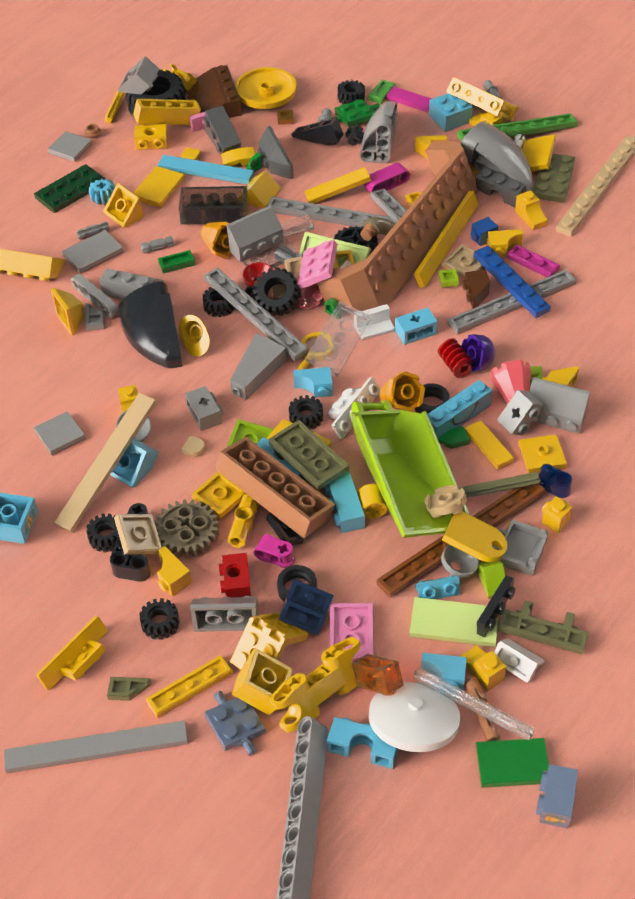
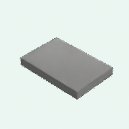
[62,230,124,273]

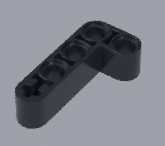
[110,503,151,582]

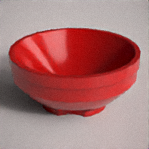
[242,262,273,287]

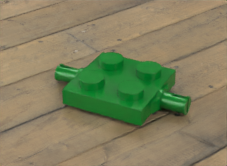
[331,99,380,127]

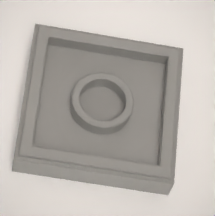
[48,131,92,162]
[34,411,86,455]

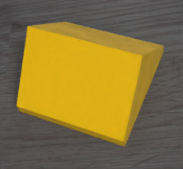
[237,170,281,208]
[103,183,144,228]

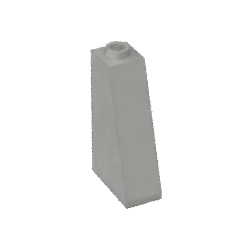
[230,333,287,400]

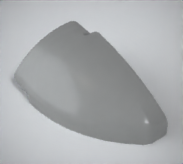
[360,101,398,163]

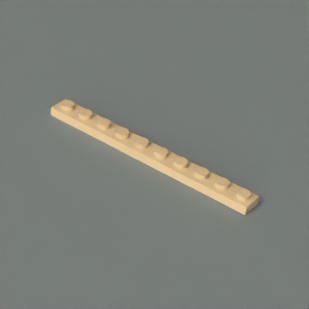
[555,135,635,237]

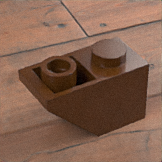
[462,269,490,309]

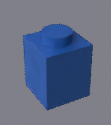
[470,217,498,246]

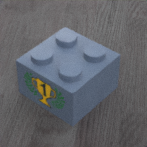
[536,764,578,828]

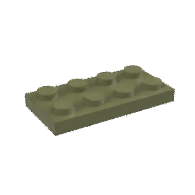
[533,154,575,203]
[268,420,349,491]

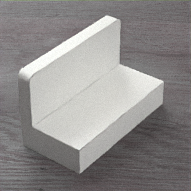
[354,304,395,340]
[494,639,545,683]

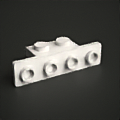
[327,377,380,439]

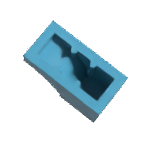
[293,367,333,398]
[421,653,466,692]

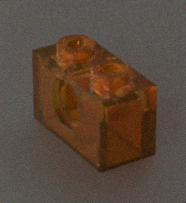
[352,654,404,696]

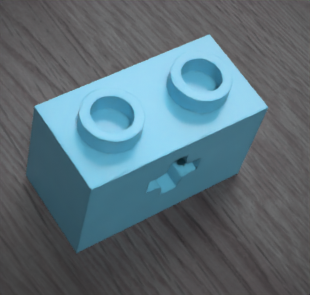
[395,308,438,345]

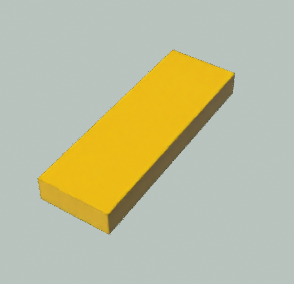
[465,420,514,470]

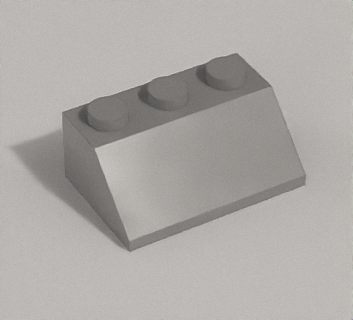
[227,205,284,262]
[100,268,164,299]
[529,377,590,434]
[190,596,259,632]

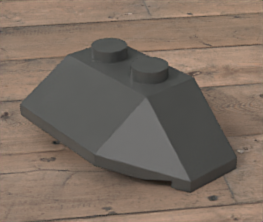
[257,126,294,179]

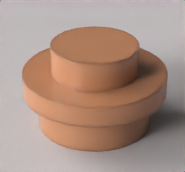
[85,124,101,138]

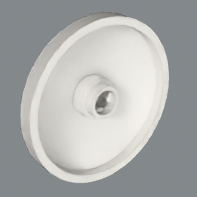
[369,682,460,752]

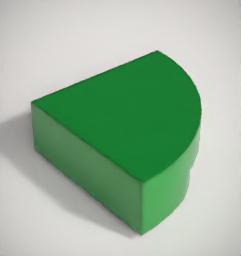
[247,152,263,172]

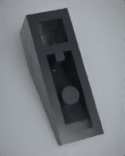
[291,118,344,145]

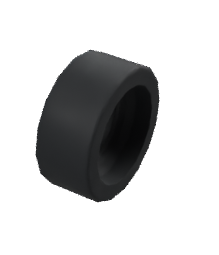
[415,383,450,414]
[277,565,317,602]

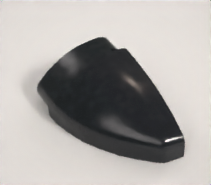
[119,282,182,368]

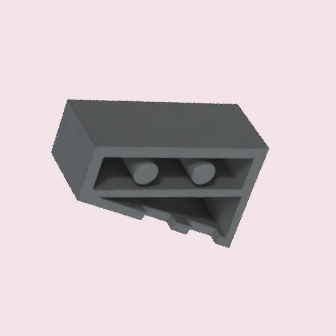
[203,106,241,154]

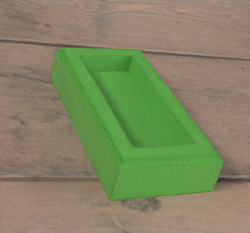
[368,79,395,104]

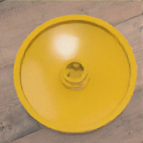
[235,67,297,109]

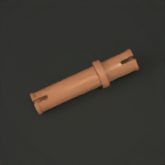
[464,678,501,741]

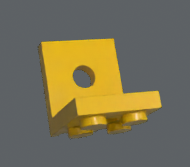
[230,612,309,669]

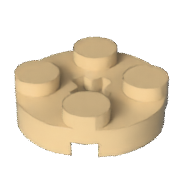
[425,485,467,518]

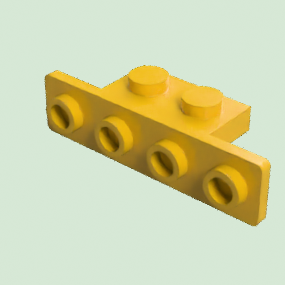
[36,616,108,690]

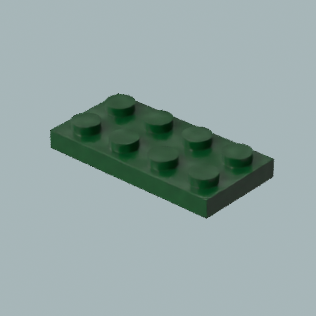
[34,164,106,213]

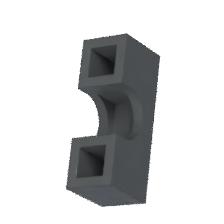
[475,166,526,207]

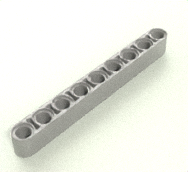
[277,716,328,899]

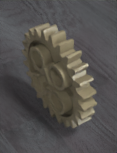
[154,499,219,557]

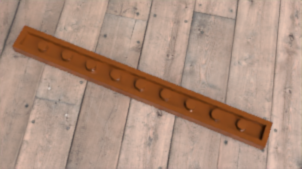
[377,484,545,598]

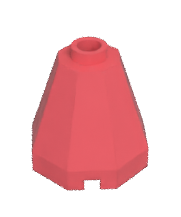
[490,360,531,404]

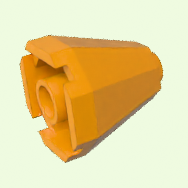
[201,222,233,259]
[379,371,425,411]

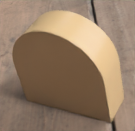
[181,436,205,457]

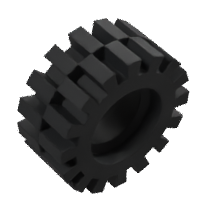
[337,80,365,104]
[202,287,235,317]
[289,395,323,429]
[86,513,119,552]
[139,598,179,640]

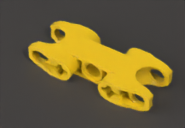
[269,637,370,733]

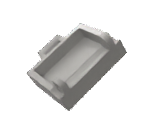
[492,520,549,576]

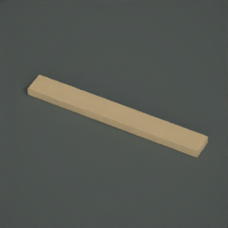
[54,393,157,533]

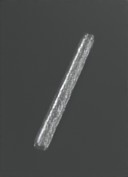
[413,668,534,740]

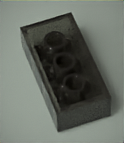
[179,186,249,225]

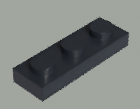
[477,575,515,638]

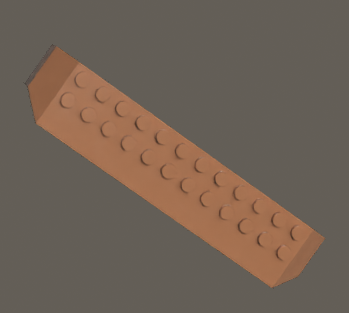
[317,141,478,311]

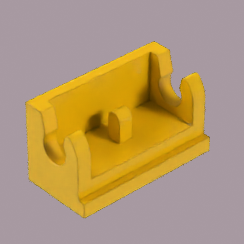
[163,64,197,91]

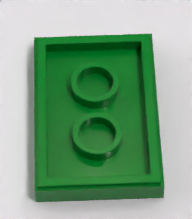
[475,738,549,788]

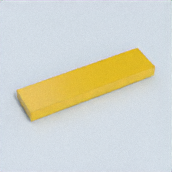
[304,167,371,204]
[146,655,233,718]

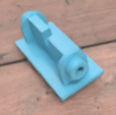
[415,575,460,599]

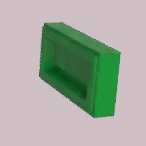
[158,250,196,274]

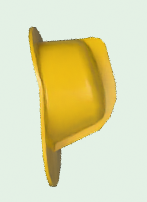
[179,315,210,357]

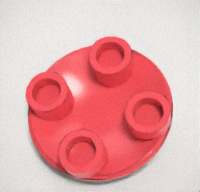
[295,278,323,309]

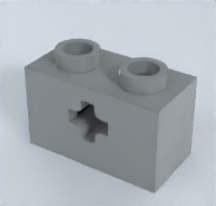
[185,386,223,431]
[497,390,543,435]

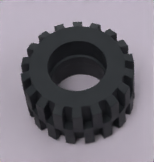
[254,267,301,316]

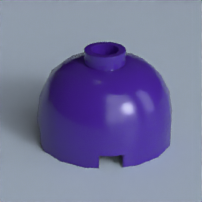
[461,334,496,372]

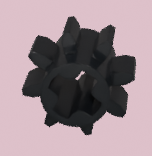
[345,125,364,145]

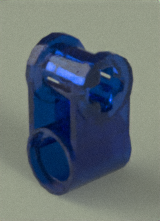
[538,464,572,498]

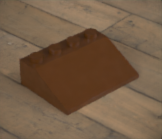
[186,65,242,118]

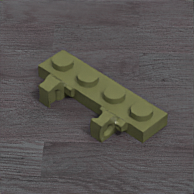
[498,600,589,655]

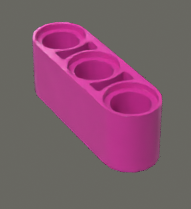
[363,163,411,193]

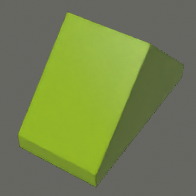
[476,561,505,599]

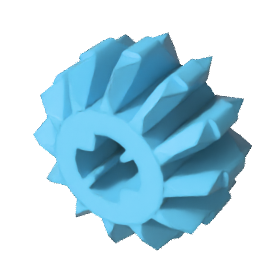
[89,179,115,205]

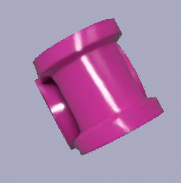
[254,534,295,568]

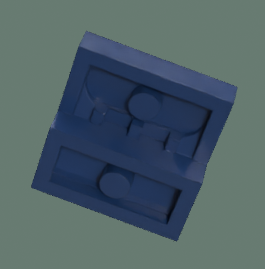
[279,579,334,636]

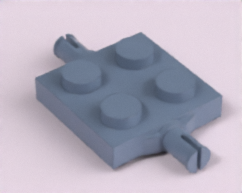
[205,691,266,756]

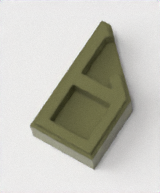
[107,677,151,701]

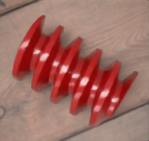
[438,338,472,378]

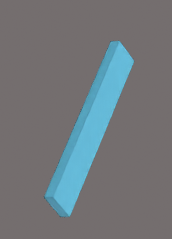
[158,155,254,185]

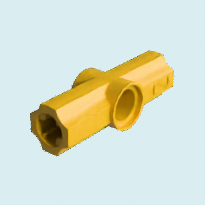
[228,494,259,548]

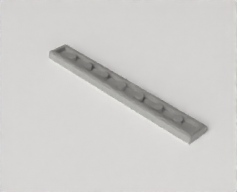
[268,197,396,227]
[204,268,309,361]
[447,270,576,335]
[4,720,188,773]

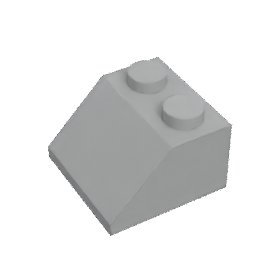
[118,56,159,95]

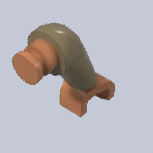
[360,216,395,241]

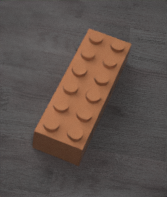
[215,437,335,538]

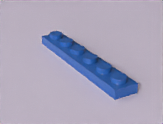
[473,245,551,318]

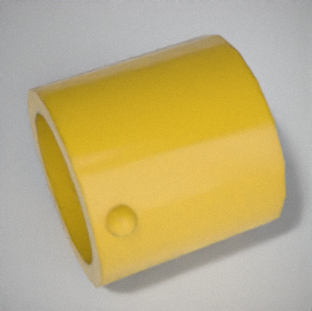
[358,484,387,519]

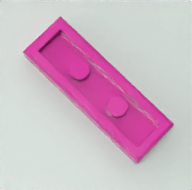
[387,87,432,112]
[507,244,560,277]

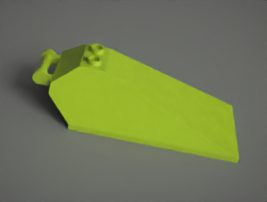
[350,400,470,538]

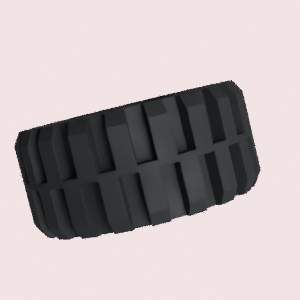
[126,69,186,118]

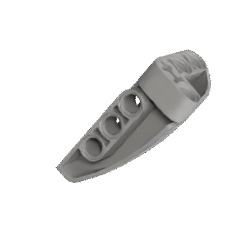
[461,121,533,192]

